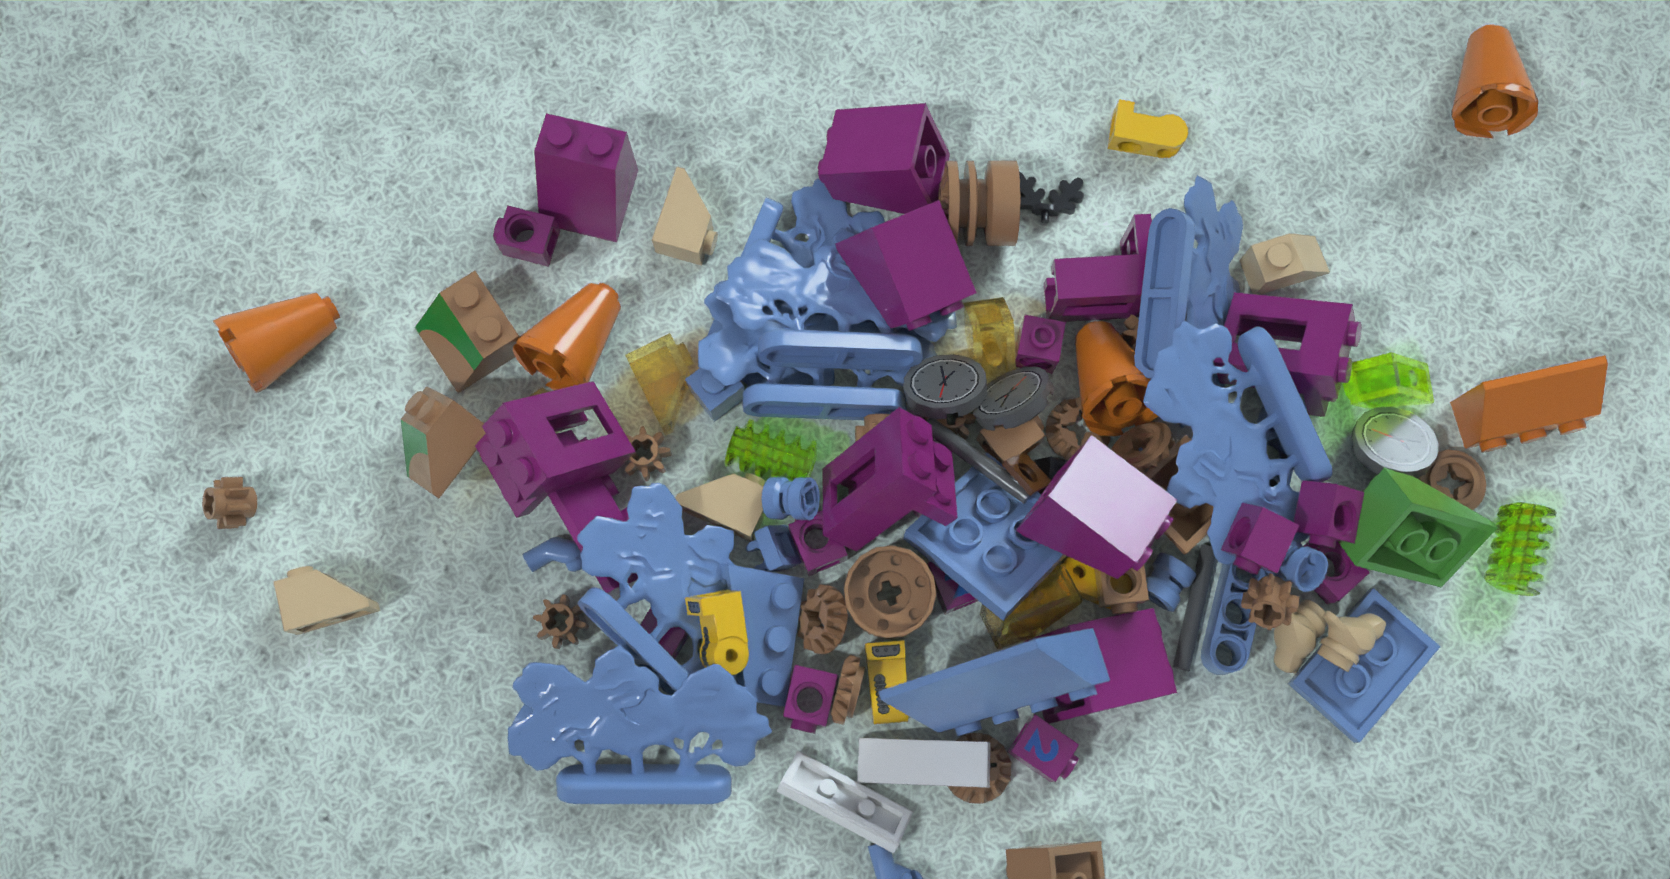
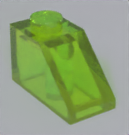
[1343,352,1434,409]

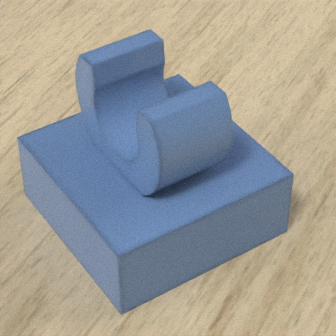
[745,525,802,572]

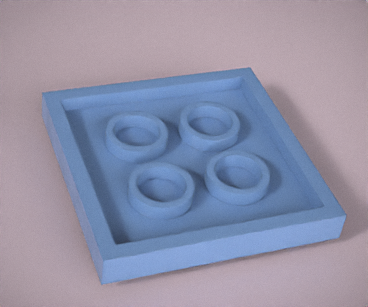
[903,453,1066,621]

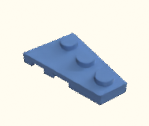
[721,564,804,707]

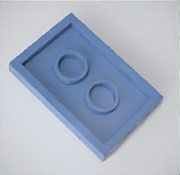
[1287,588,1441,743]

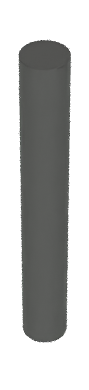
[926,418,1031,504]
[1173,545,1215,672]

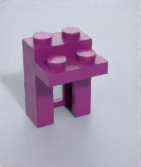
[1044,213,1152,322]
[1213,292,1362,417]
[475,381,636,518]
[822,407,958,551]

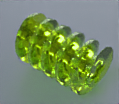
[724,418,817,481]
[1484,502,1557,596]

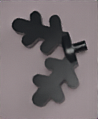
[1019,172,1084,223]

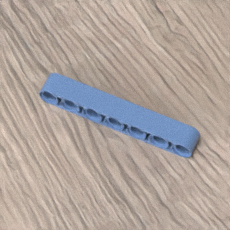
[1201,400,1306,675]

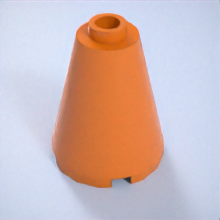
[1451,24,1538,138]
[512,283,621,390]
[213,293,340,393]
[1075,321,1158,437]

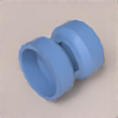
[761,477,820,520]
[1265,540,1328,592]
[1146,553,1196,612]

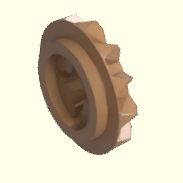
[1045,397,1111,460]
[1111,422,1176,474]
[1419,450,1486,510]
[797,584,847,654]
[831,655,865,725]
[947,733,1012,804]

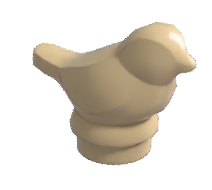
[1274,600,1328,673]
[1317,611,1386,672]

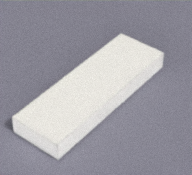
[857,738,990,788]
[777,751,913,854]

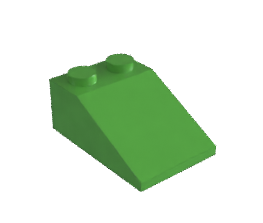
[1338,468,1498,588]

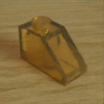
[963,297,1016,384]
[625,333,694,436]
[979,564,1083,650]

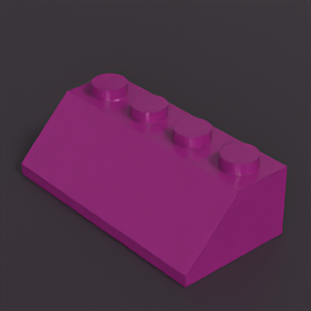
[548,430,638,601]

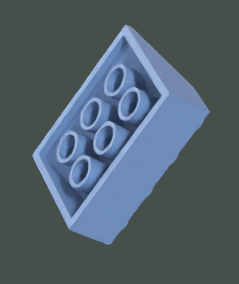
[878,628,1110,736]

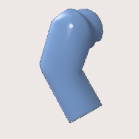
[522,537,582,572]
[868,844,923,879]

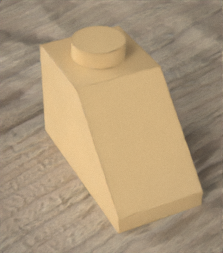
[652,167,718,266]
[1239,233,1330,295]
[675,473,766,542]
[273,566,380,635]

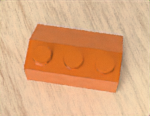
[1450,355,1608,453]

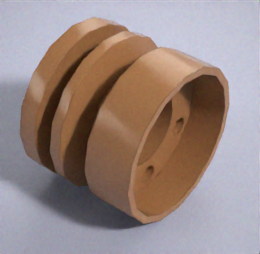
[938,161,1020,246]
[844,545,936,639]

